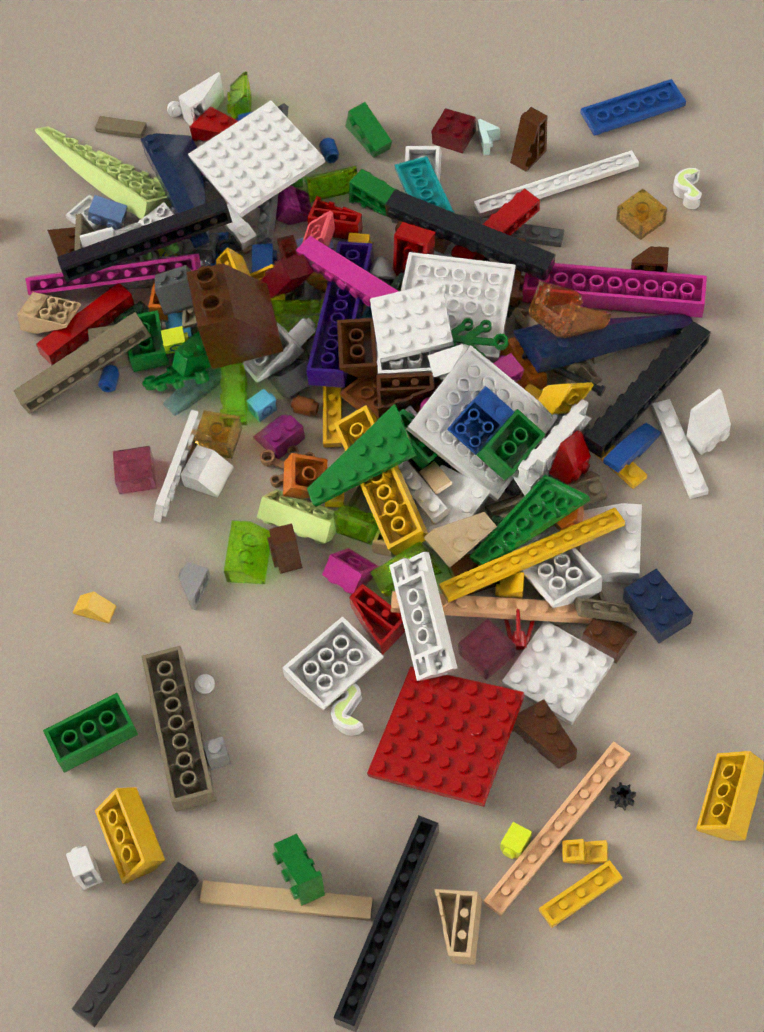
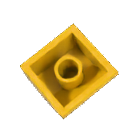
[538,382,594,415]

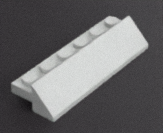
[512,399,592,496]
[389,552,457,681]

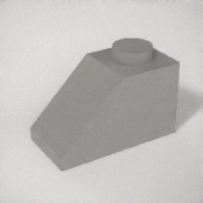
[179,562,211,610]

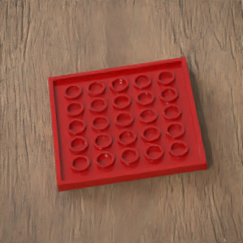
[367,666,525,807]

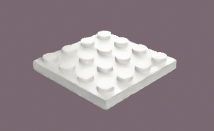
[370,282,454,363]
[502,621,614,725]

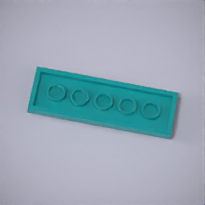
[395,156,454,213]

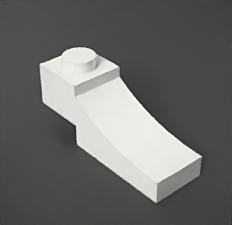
[224,204,257,250]

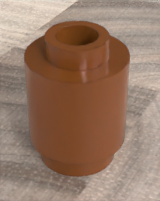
[291,395,319,417]

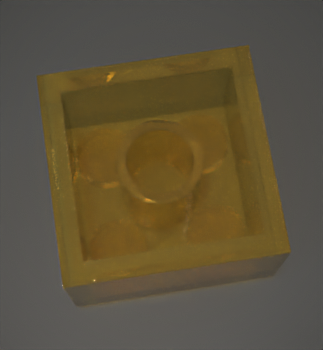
[616,189,667,240]
[193,410,242,459]

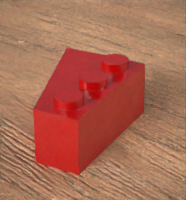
[189,106,238,142]
[308,196,363,239]
[349,584,405,655]

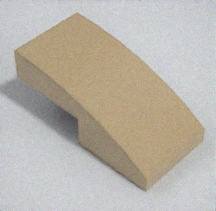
[419,461,452,495]

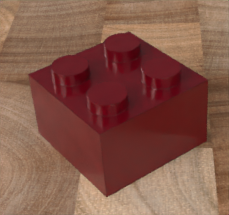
[431,108,476,154]
[260,254,314,298]

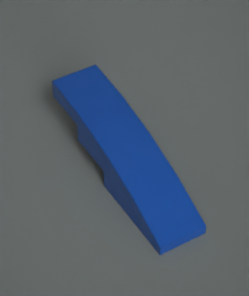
[603,423,661,473]

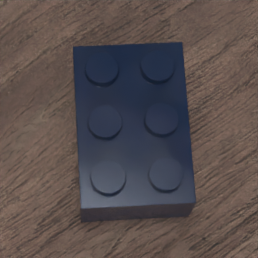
[623,568,693,643]

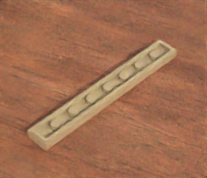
[199,880,373,921]

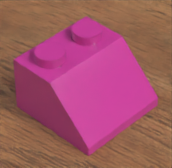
[322,548,380,594]

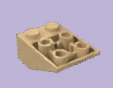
[17,292,81,334]

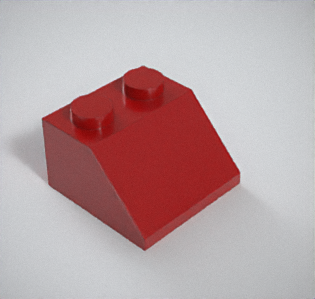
[549,430,591,485]

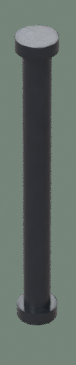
[522,352,606,397]

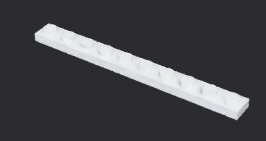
[474,150,639,218]

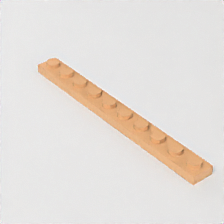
[391,591,592,624]
[484,741,631,916]

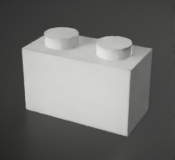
[66,846,103,890]

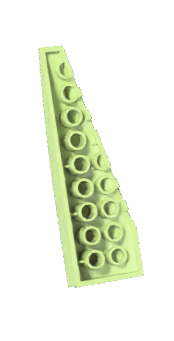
[35,126,172,220]

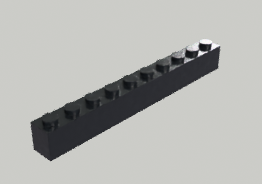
[385,189,556,281]
[57,197,232,283]
[583,321,711,458]
[333,815,439,1032]

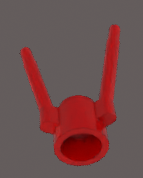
[504,609,535,650]

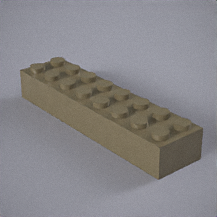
[142,646,216,812]

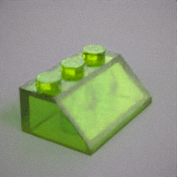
[304,165,357,203]
[272,299,323,341]
[224,520,270,584]

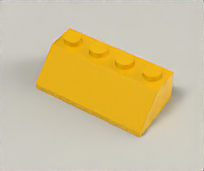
[696,751,764,841]
[95,787,165,884]

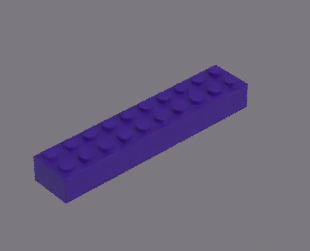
[306,241,374,388]

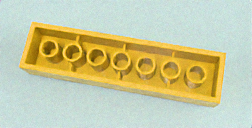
[334,405,428,556]

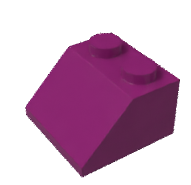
[253,415,305,459]

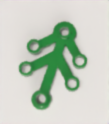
[449,318,509,357]
[142,366,210,391]

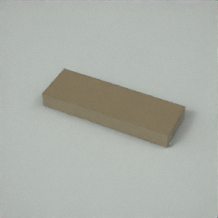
[95,116,147,138]
[573,597,635,623]

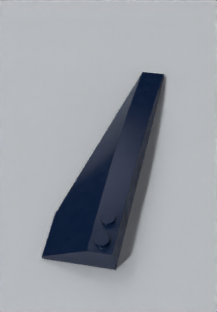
[140,133,210,248]
[513,314,693,373]

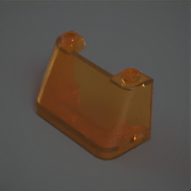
[529,281,611,339]

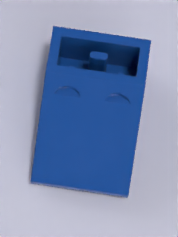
[447,386,514,455]

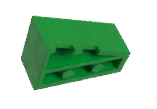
[345,102,392,158]
[172,331,211,377]
[272,833,325,906]

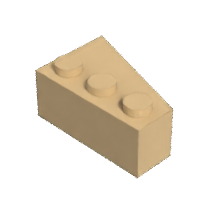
[424,512,497,567]
[435,889,482,965]

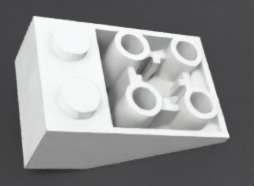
[179,72,225,126]

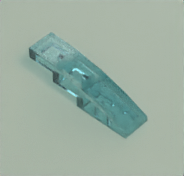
[163,366,232,416]

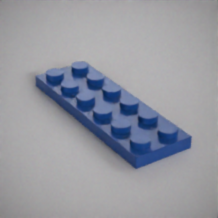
[580,79,686,136]

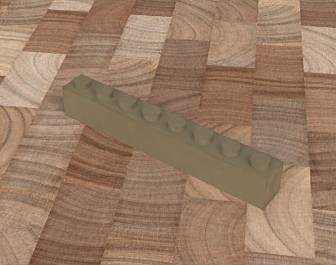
[13,312,151,414]

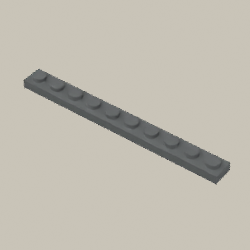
[256,103,289,244]
[392,214,564,247]

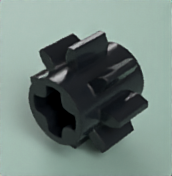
[609,782,636,811]

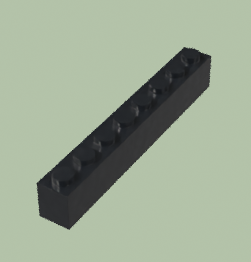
[72,862,199,1028]

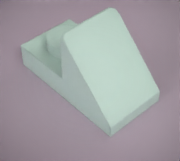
[477,119,500,155]

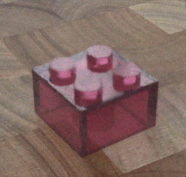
[113,446,157,494]
[458,618,516,680]

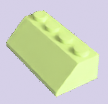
[257,489,345,544]

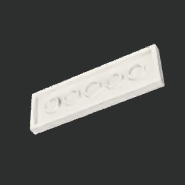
[153,410,200,522]

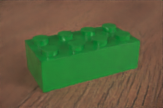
[43,693,138,773]

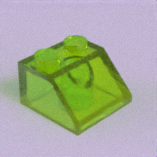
[227,72,252,119]
[333,505,379,545]

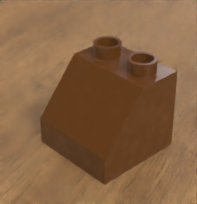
[187,263,283,369]

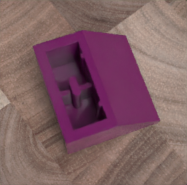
[276,185,312,225]

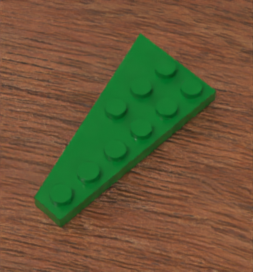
[307,404,417,507]
[469,475,590,566]

